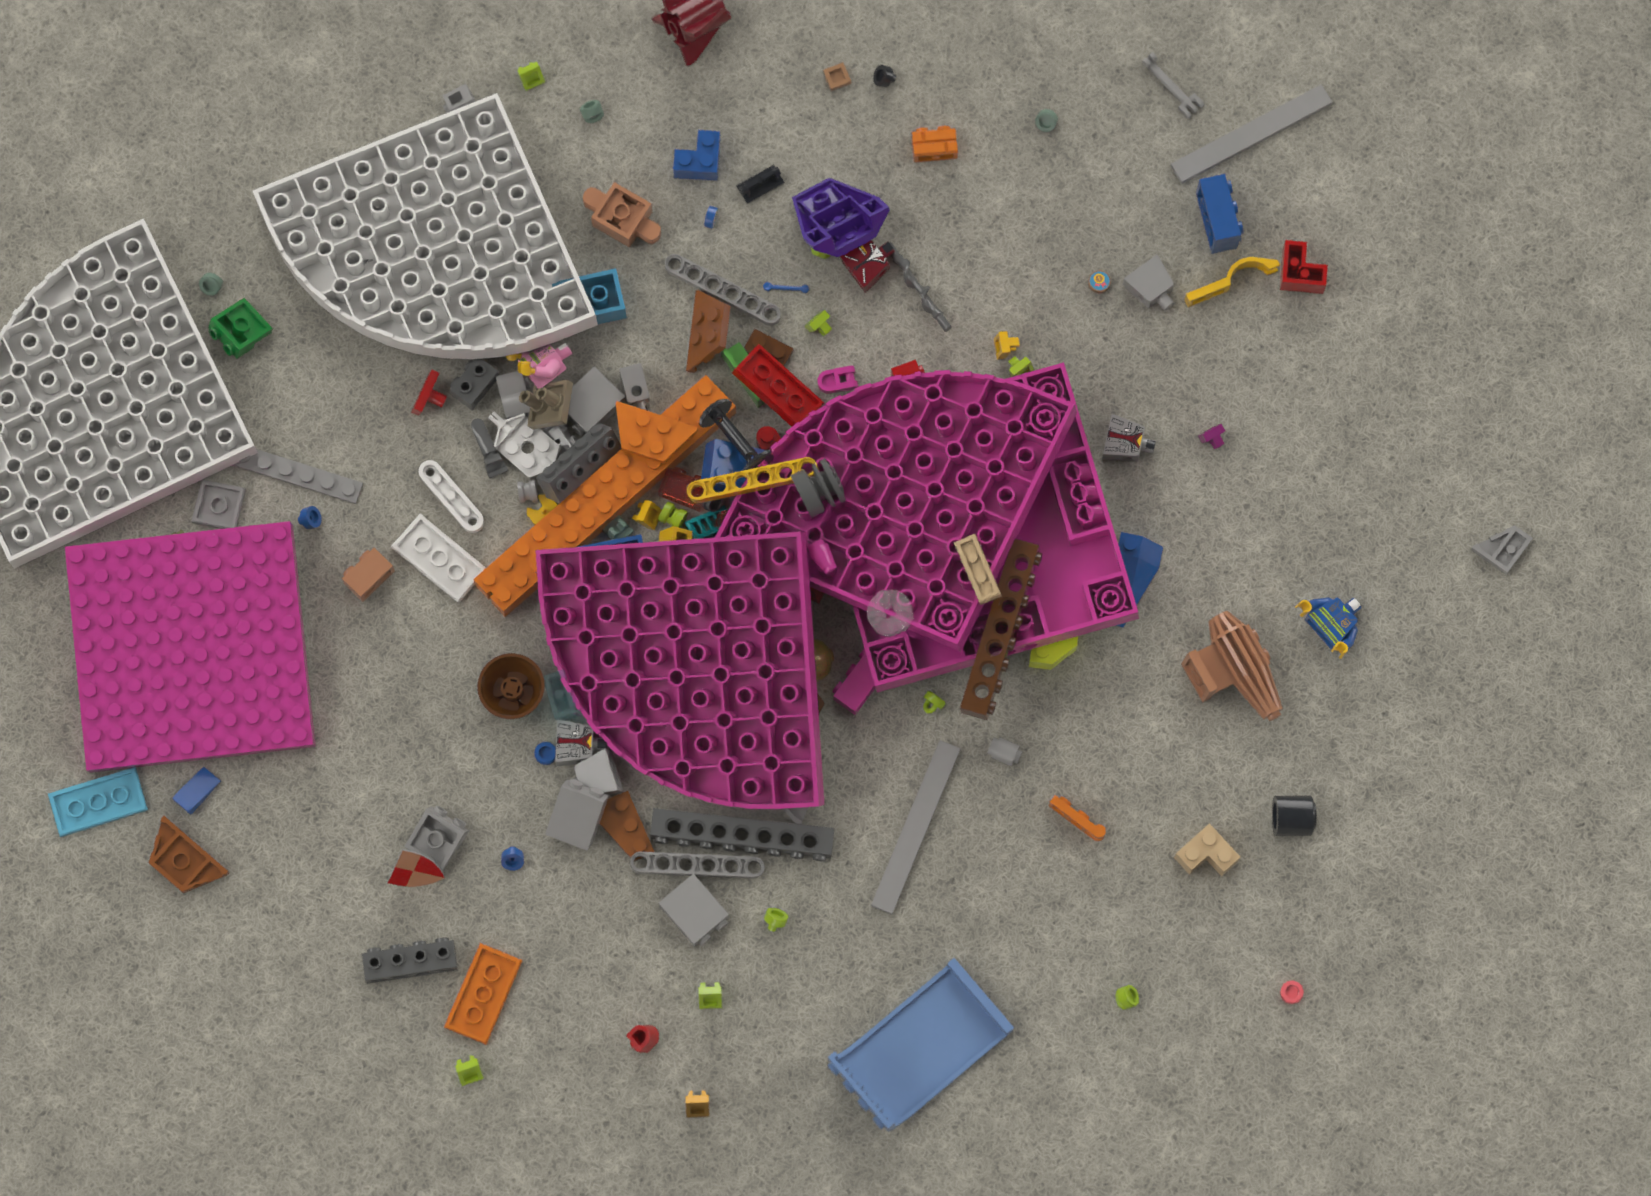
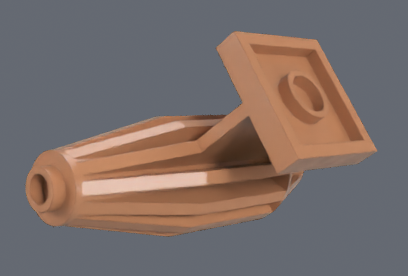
[1181,611,1283,721]

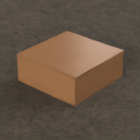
[823,63,851,91]

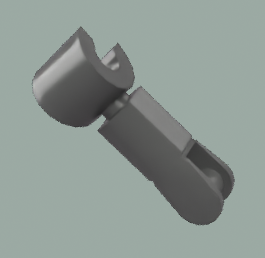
[471,418,509,479]

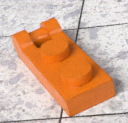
[1049,795,1106,841]

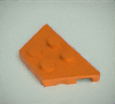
[616,401,698,464]

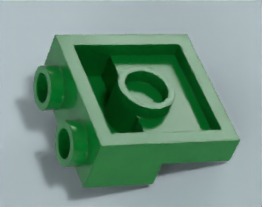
[208,298,273,359]

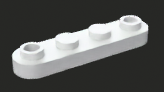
[419,460,484,533]

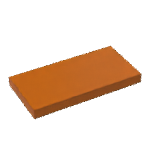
[444,943,522,1045]

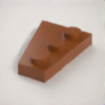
[600,791,654,862]

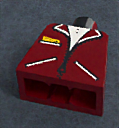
[840,240,895,293]

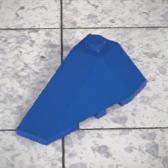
[1115,532,1163,627]

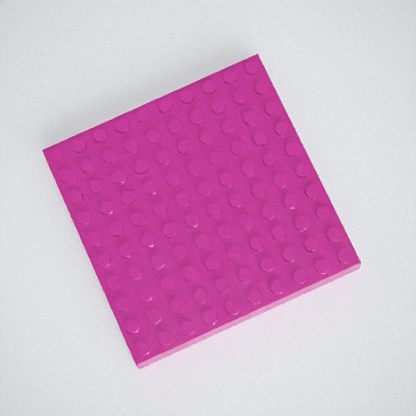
[65,521,316,773]

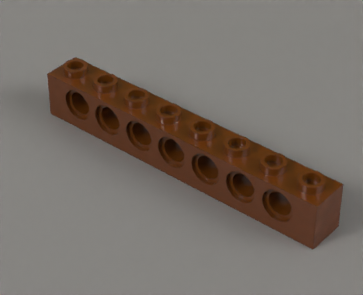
[960,539,1042,721]

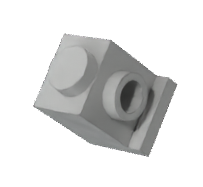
[443,84,476,113]

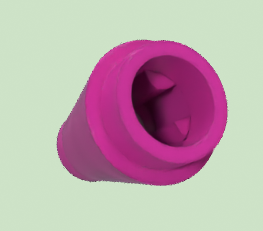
[807,539,837,575]

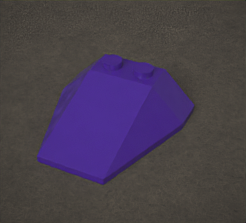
[792,178,890,257]

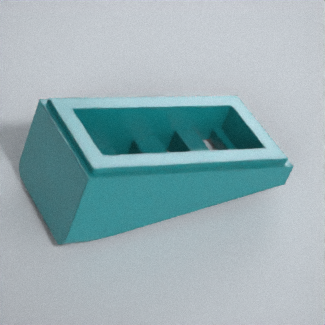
[685,505,728,539]

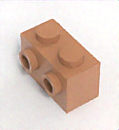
[342,548,395,602]

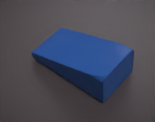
[172,767,221,815]

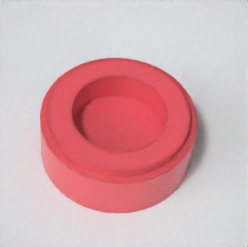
[1280,981,1304,1004]

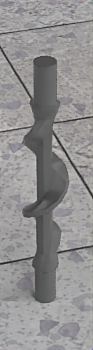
[889,242,952,332]

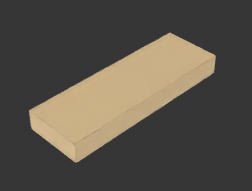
[954,534,1001,605]

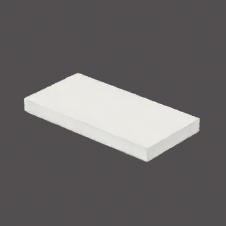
[391,514,486,604]

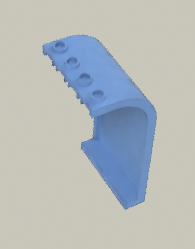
[827,958,1014,1132]

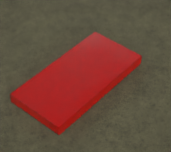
[732,344,824,427]

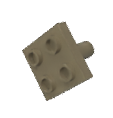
[519,380,573,430]

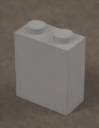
[567,366,626,436]
[545,779,609,851]
[659,874,729,947]

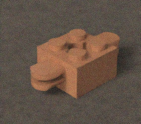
[583,182,661,248]

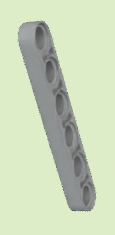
[665,254,781,326]
[630,852,765,879]

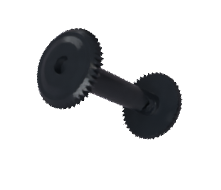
[699,399,774,479]

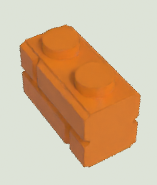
[911,126,958,162]

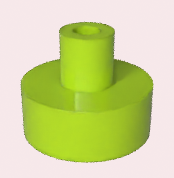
[764,908,788,932]

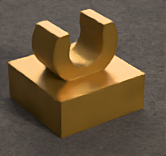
[685,1090,709,1117]

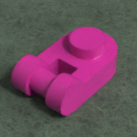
[818,366,859,394]

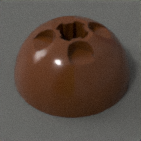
[477,653,545,720]

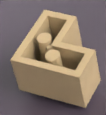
[1174,823,1240,876]

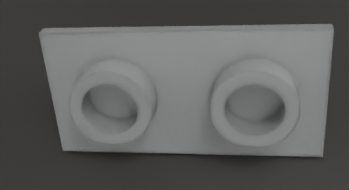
[544,424,578,455]

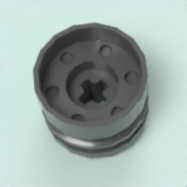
[790,458,846,518]

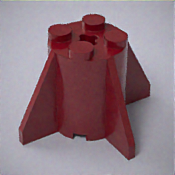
[651,0,731,66]

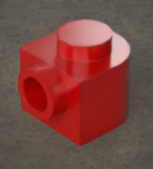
[756,426,781,450]
[626,1025,659,1053]

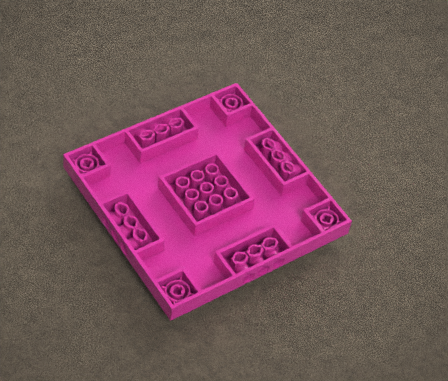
[853,362,1139,693]

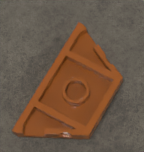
[686,290,731,373]
[148,816,229,894]

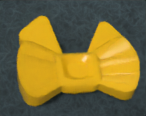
[526,494,557,525]

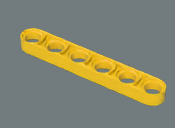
[687,457,819,503]

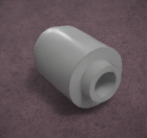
[987,737,1022,766]

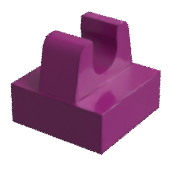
[1198,424,1225,449]

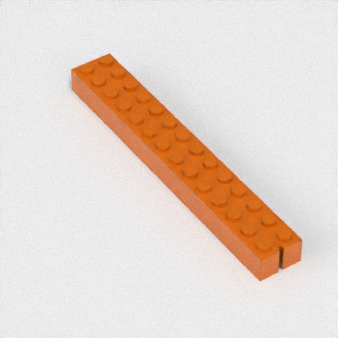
[473,375,736,617]

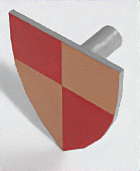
[387,849,445,887]

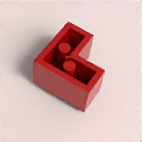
[1279,240,1328,294]

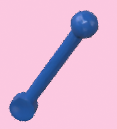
[763,282,809,293]

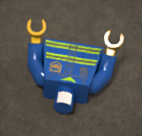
[1295,597,1361,659]

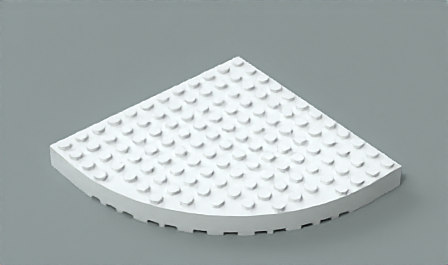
[253,93,598,359]
[0,219,258,569]

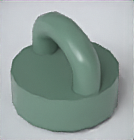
[580,100,604,123]
[1035,109,1058,132]
[199,273,223,295]

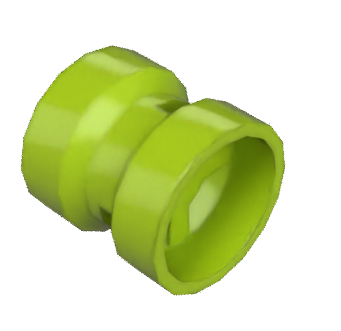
[658,501,688,528]

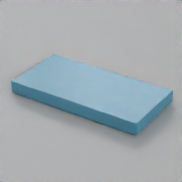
[48,767,148,837]

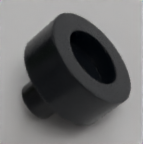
[873,65,896,88]

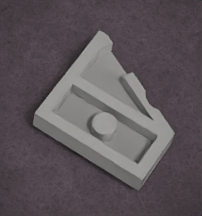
[1471,525,1533,574]

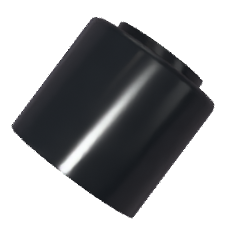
[1272,795,1317,836]

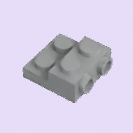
[404,806,470,871]

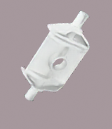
[488,411,561,480]

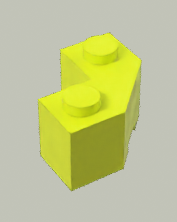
[1029,636,1078,670]

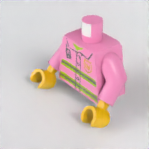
[506,343,572,389]

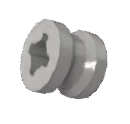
[517,480,538,504]

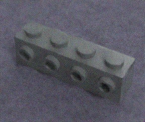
[536,423,621,503]
[362,937,458,984]

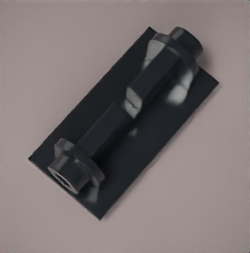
[736,165,785,204]

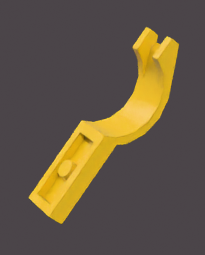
[1184,257,1280,307]

